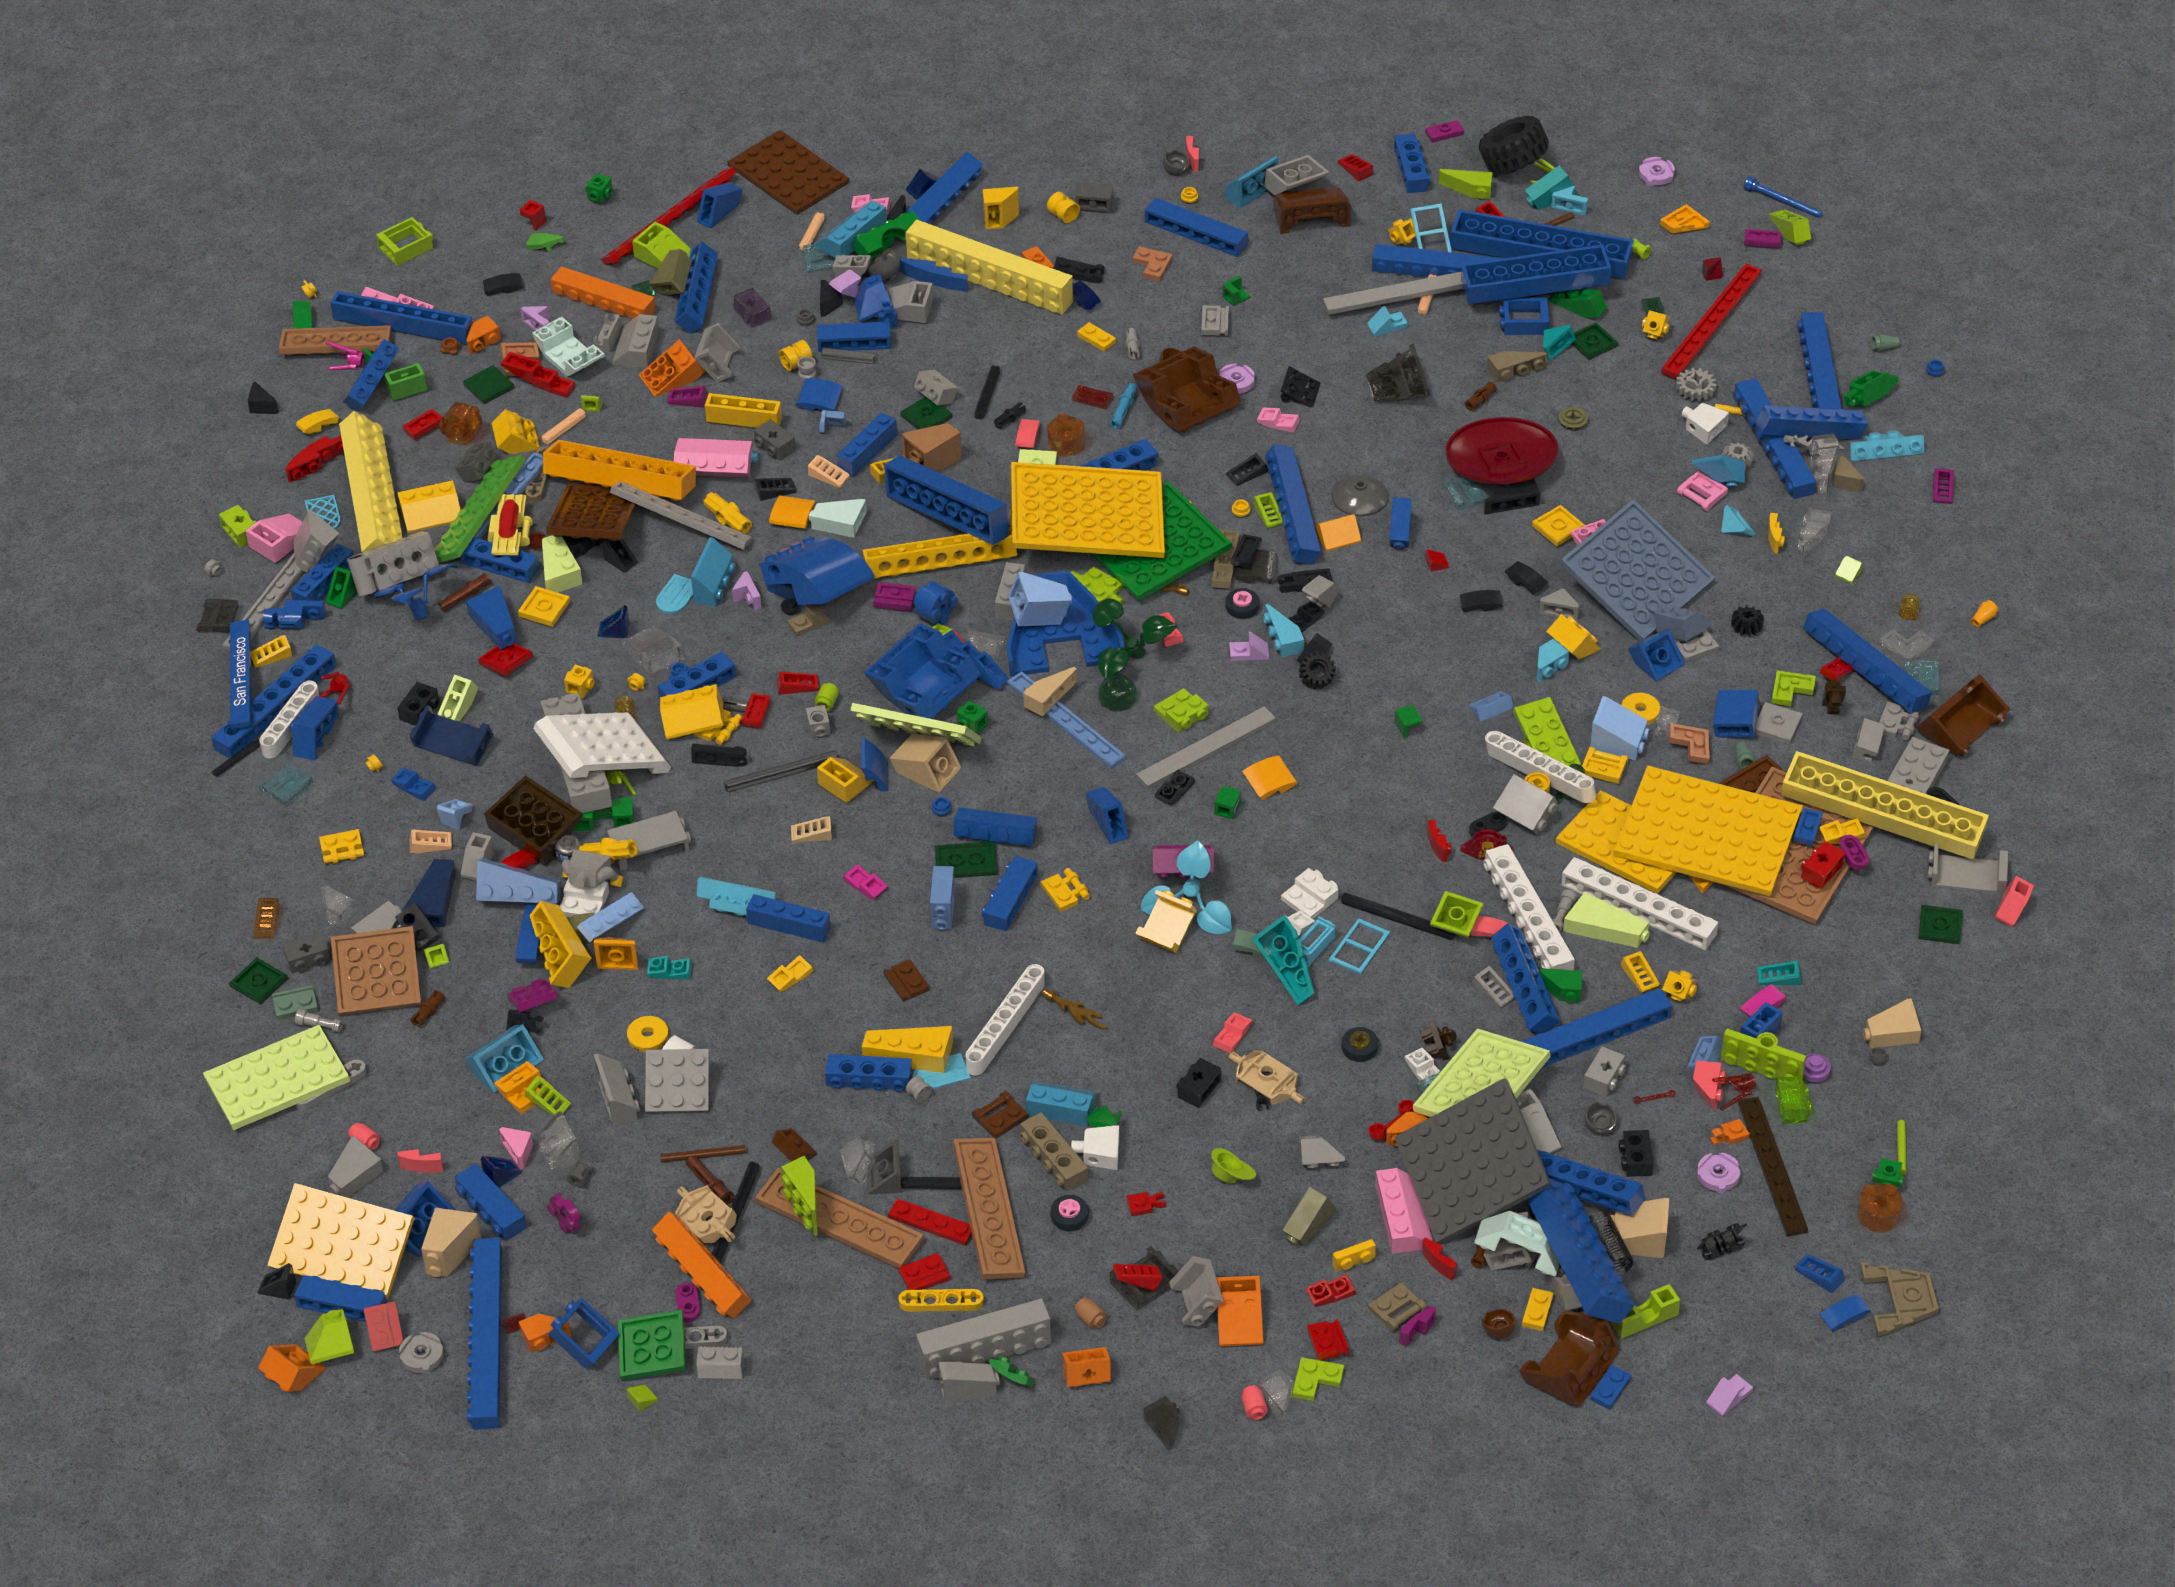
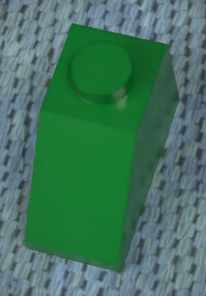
[325,566,357,608]
[1540,968,1582,1003]

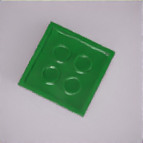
[618,1310,686,1381]

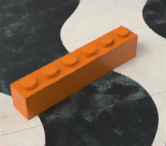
[550,266,656,319]
[652,1211,752,1318]

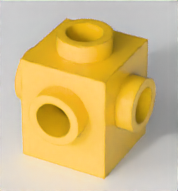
[1388,218,1416,246]
[1642,310,1670,340]
[564,664,595,699]
[1662,970,1697,1002]

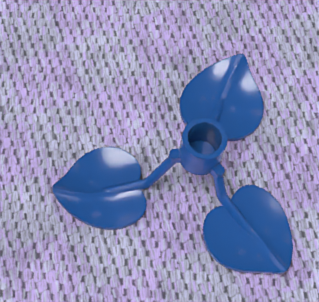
[373,564,458,619]

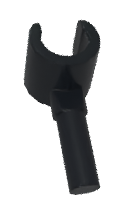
[1254,1089,1269,1111]

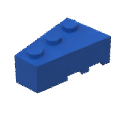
[291,696,338,761]

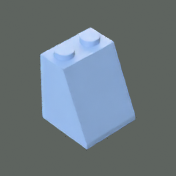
[1008,572,1072,626]
[1590,696,1650,760]

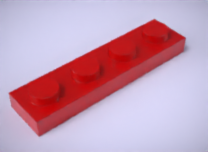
[888,1198,972,1246]

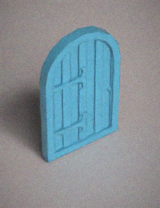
[656,574,693,614]
[913,1053,971,1089]

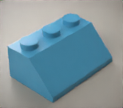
[1225,156,1278,208]
[691,537,736,607]
[464,1024,544,1093]
[1026,1081,1098,1126]

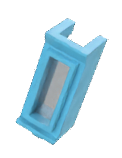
[1299,916,1336,967]

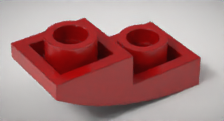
[1427,820,1451,862]
[500,850,536,869]
[1422,1237,1457,1281]
[1306,1274,1356,1306]

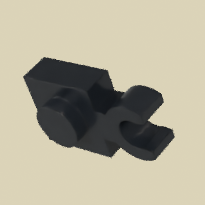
[506,1009,544,1033]

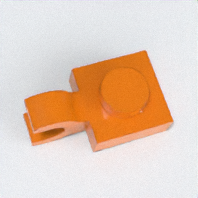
[1710,1119,1750,1145]

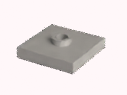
[1755,702,1803,744]

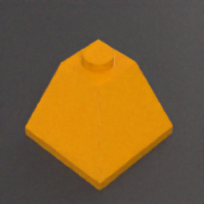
[594,937,639,970]

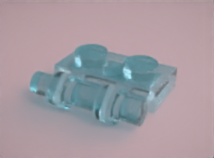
[1903,660,1939,695]

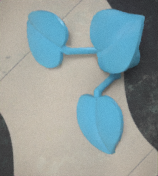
[1141,840,1232,934]

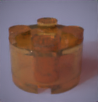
[439,402,483,446]
[1047,413,1085,457]
[1857,1183,1903,1233]

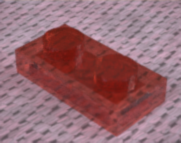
[1072,385,1113,410]

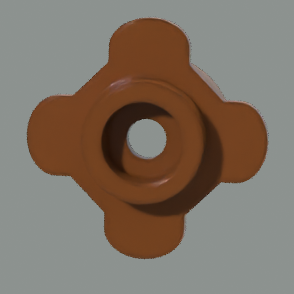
[440,337,461,355]

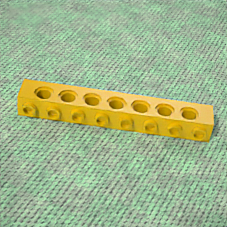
[862,527,1017,579]

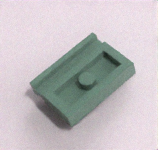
[272,985,318,1020]

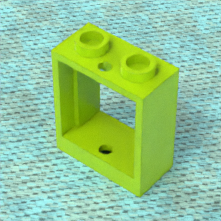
[376,217,433,266]

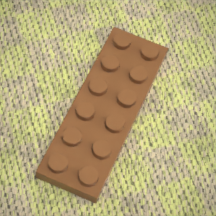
[279,325,392,355]

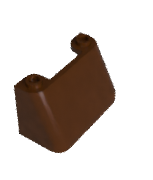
[1273,187,1351,234]
[1916,674,2011,756]
[1520,1310,1618,1406]

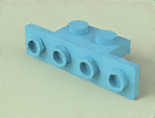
[1850,430,1924,461]
[697,877,776,916]

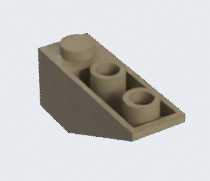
[1487,351,1547,383]

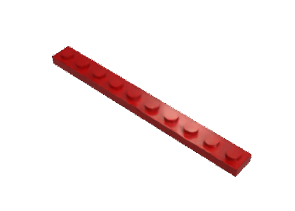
[601,166,736,265]
[1661,263,1762,379]

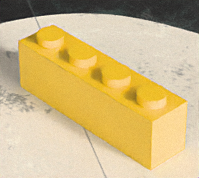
[705,393,782,428]

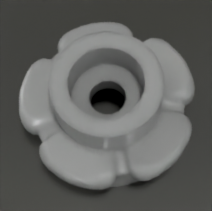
[204,559,222,577]

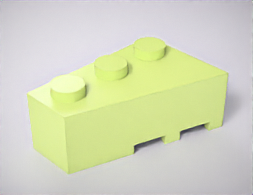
[542,535,583,593]

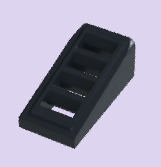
[887,195,906,221]
[1226,453,1269,486]
[755,478,796,501]

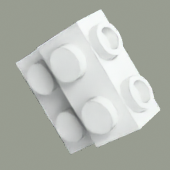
[1281,868,1338,919]
[560,877,609,917]

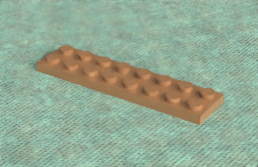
[952,1138,1025,1279]
[755,1168,924,1268]

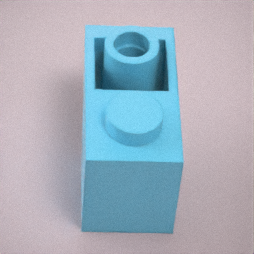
[1537,638,1569,682]

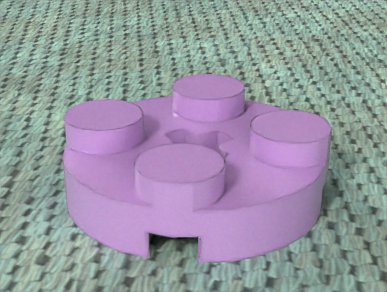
[1639,157,1675,186]
[1219,364,1254,394]
[1697,1153,1740,1193]

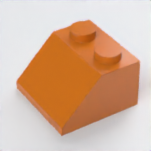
[258,1344,326,1393]

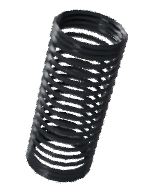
[1589,1211,1634,1275]

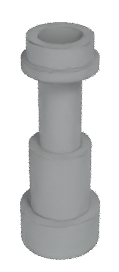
[1552,890,1577,932]
[295,1009,343,1033]

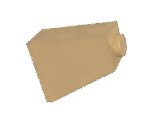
[1863,998,1921,1048]

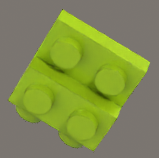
[1153,688,1209,733]

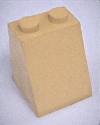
[890,734,961,793]
[1608,1198,1669,1258]
[421,1208,482,1277]

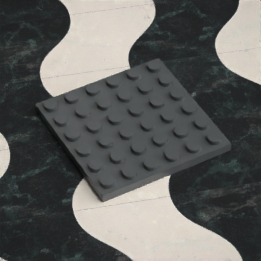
[1395,1078,1552,1245]

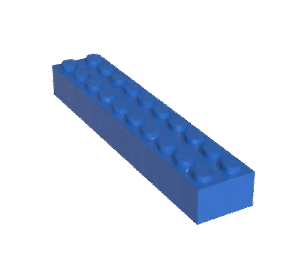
[1450,209,1634,279]

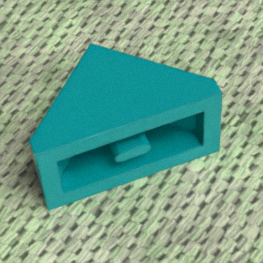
[1543,325,1576,361]

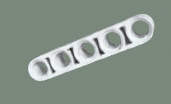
[259,681,319,758]

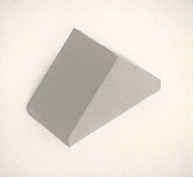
[1539,588,1579,620]

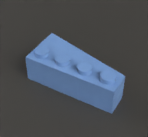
[476,857,561,904]

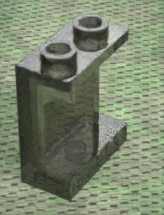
[1110,1246,1178,1311]

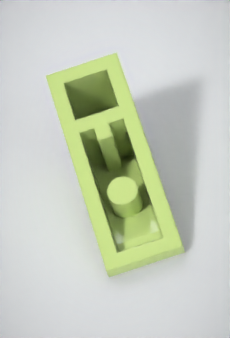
[437,675,479,721]

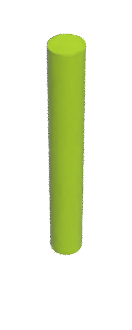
[1897,1120,1907,1175]

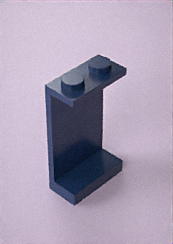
[410,705,494,766]

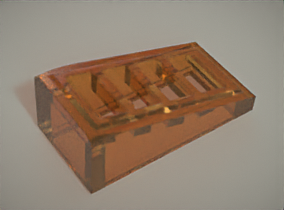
[253,898,280,939]

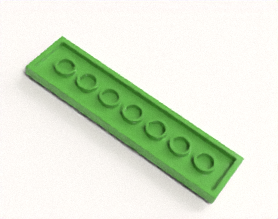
[434,455,526,563]

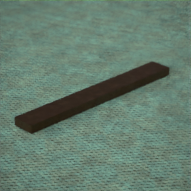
[1738,1097,1808,1237]

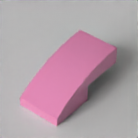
[851,194,891,214]
[1257,408,1300,432]

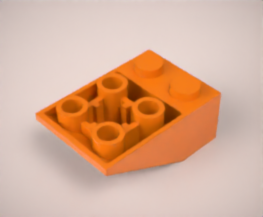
[639,339,706,397]
[1216,1276,1263,1346]

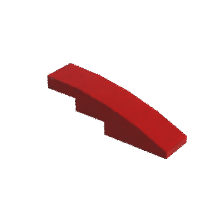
[501,352,576,398]

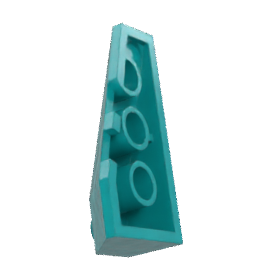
[1252,914,1315,1005]

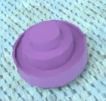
[1803,1054,1831,1082]

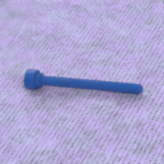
[1744,176,1822,218]

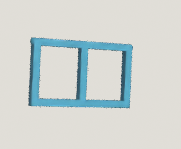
[1410,203,1452,252]
[1328,918,1390,974]

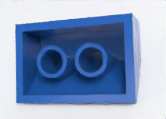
[394,1181,455,1257]

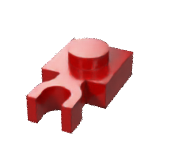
[1127,1192,1166,1217]

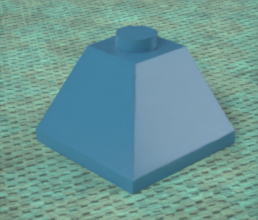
[1692,455,1745,488]

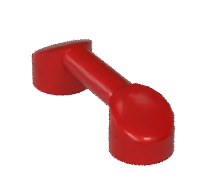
[1368,1100,1414,1141]

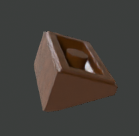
[772,1128,817,1162]

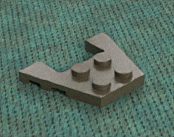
[1860,1262,1939,1337]

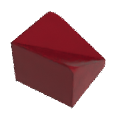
[1702,257,1723,281]

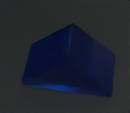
[906,169,939,200]
[597,605,630,639]
[480,1156,523,1188]

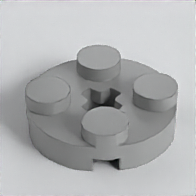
[399,1332,444,1374]

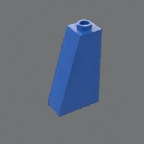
[465,586,517,650]

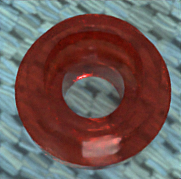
[529,531,545,550]

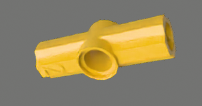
[704,492,752,534]
[579,838,638,864]

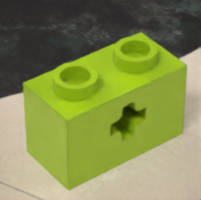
[219,505,256,548]

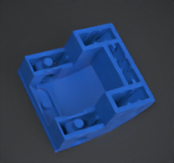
[759,536,875,605]
[864,623,981,719]

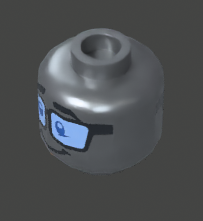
[555,835,581,863]

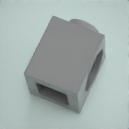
[806,705,830,738]

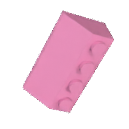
[674,438,753,478]
[1375,1168,1433,1254]

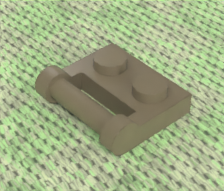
[1368,1282,1427,1332]

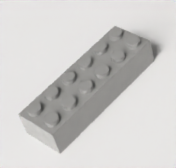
[916,1298,1051,1379]

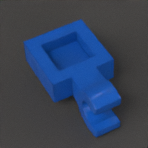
[878,301,898,329]

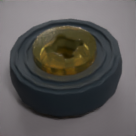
[1341,1027,1379,1062]

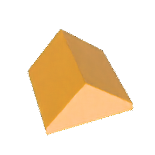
[1314,514,1361,552]

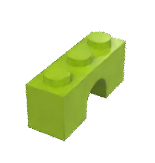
[1610,1284,1680,1339]

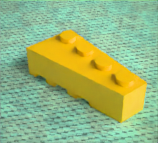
[529,901,591,988]
[862,1026,954,1073]

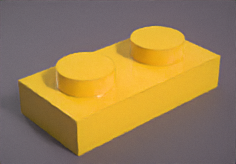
[1077,322,1116,352]
[1332,1239,1376,1272]
[1522,1288,1554,1331]

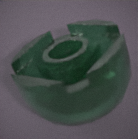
[1098,674,1137,712]

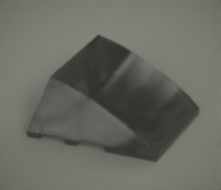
[1366,343,1431,403]

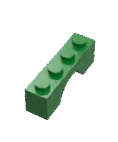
[853,211,920,261]

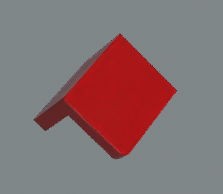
[519,200,546,231]

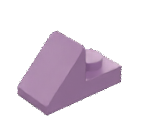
[829,270,861,298]
[521,306,550,331]
[732,571,762,611]
[1229,632,1269,661]
[1706,1374,1753,1417]

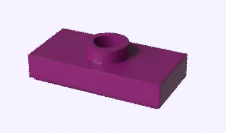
[1425,120,1464,143]
[1744,229,1781,248]

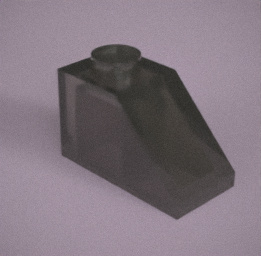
[1144,1396,1180,1451]

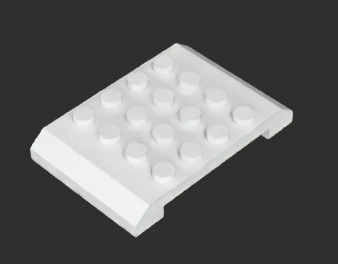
[533,712,671,778]

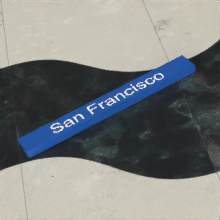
[230,619,251,729]

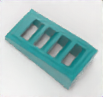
[1757,960,1802,986]

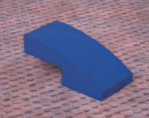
[391,768,436,801]
[1819,1294,1871,1332]

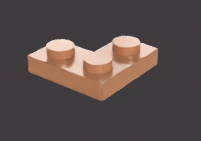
[1133,246,1172,281]
[500,342,539,376]
[1668,723,1710,764]

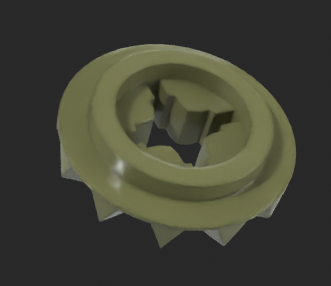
[1558,407,1588,431]

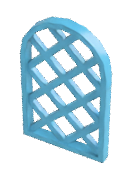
[305,495,340,529]

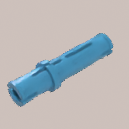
[1109,383,1138,429]

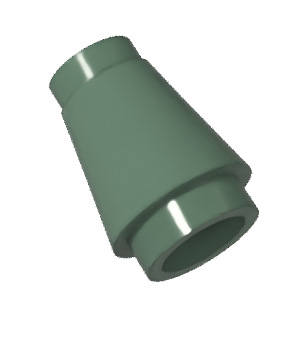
[1870,333,1899,352]
[1735,742,1756,769]

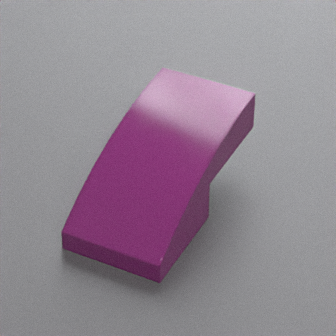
[1399,1306,1436,1347]

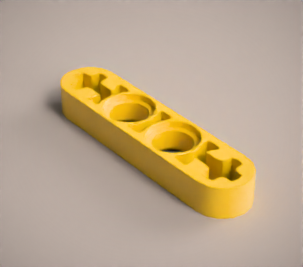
[898,1289,984,1312]

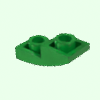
[292,301,312,329]
[989,1356,1035,1388]

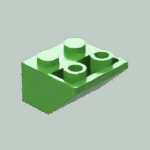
[381,363,427,401]

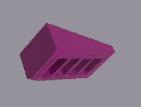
[667,386,708,408]
[1933,468,1954,504]

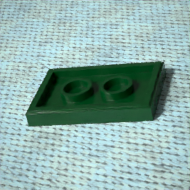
[935,841,997,878]

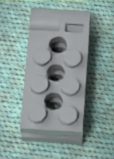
[347,531,439,596]

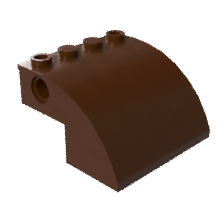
[1133,346,1241,432]

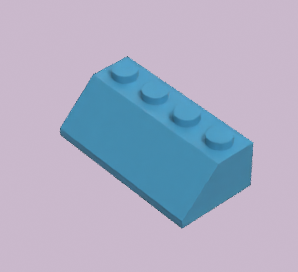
[814,200,887,258]

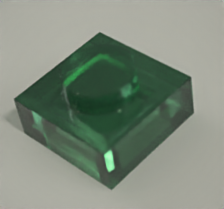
[631,280,655,297]
[1641,297,1664,316]

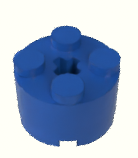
[913,580,958,625]

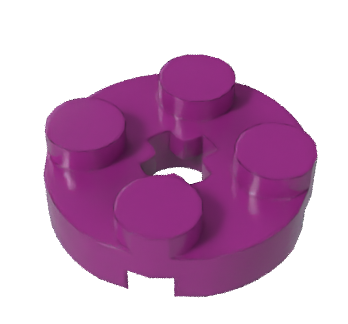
[547,1193,583,1234]

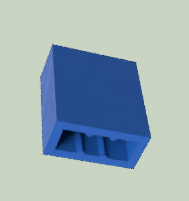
[1713,690,1760,737]

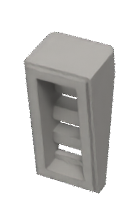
[1472,966,1515,1008]

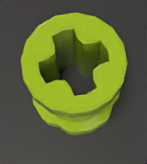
[1633,238,1652,260]

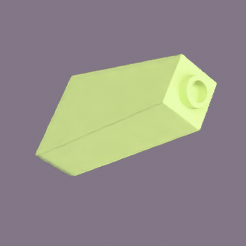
[1563,892,1650,948]

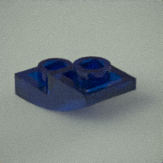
[1072,281,1101,309]

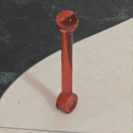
[1633,1090,1676,1105]

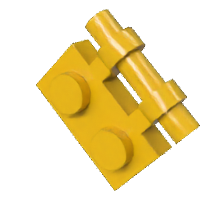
[694,709,742,745]
[319,829,364,864]
[1041,868,1090,912]

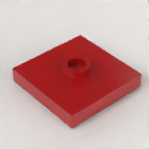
[478,643,533,676]

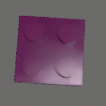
[507,979,558,1012]

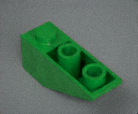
[1548,289,1607,318]

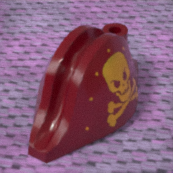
[1460,829,1513,860]

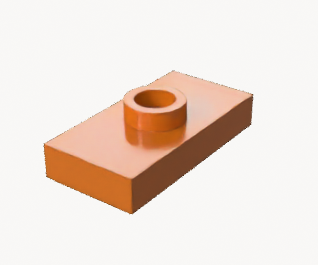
[1021,246,1054,269]

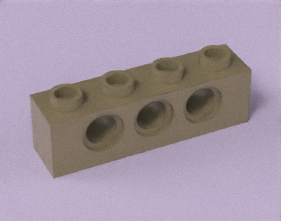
[1019,1112,1088,1191]

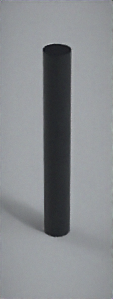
[212,738,260,777]

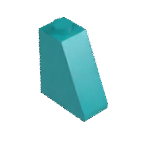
[1525,165,1579,210]

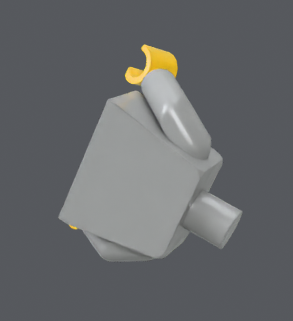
[561,850,624,888]

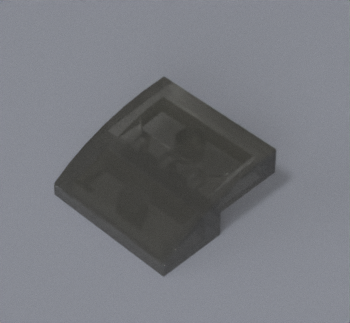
[1235,550,1277,585]

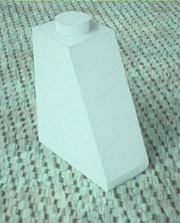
[809,499,867,538]

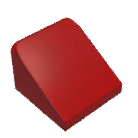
[1425,549,1449,572]

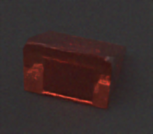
[502,1312,525,1334]

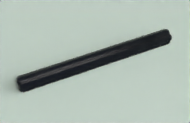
[724,751,838,792]
[1341,892,1455,940]
[712,1161,760,1264]

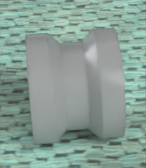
[905,1076,932,1103]

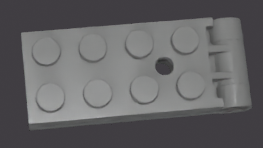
[1888,737,1950,794]

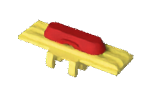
[488,494,533,555]

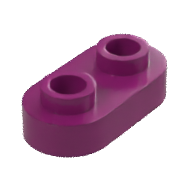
[1839,835,1869,871]
[675,1283,700,1322]

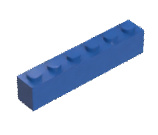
[906,151,983,225]
[1145,197,1248,257]
[1756,406,1868,440]

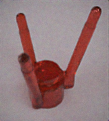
[1712,1073,1756,1111]

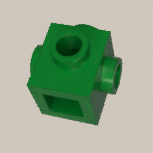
[585,173,613,204]
[956,701,988,734]
[1872,1158,1904,1195]

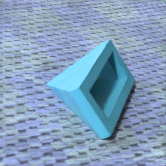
[1721,505,1756,536]

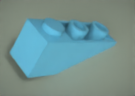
[1263,604,1304,657]

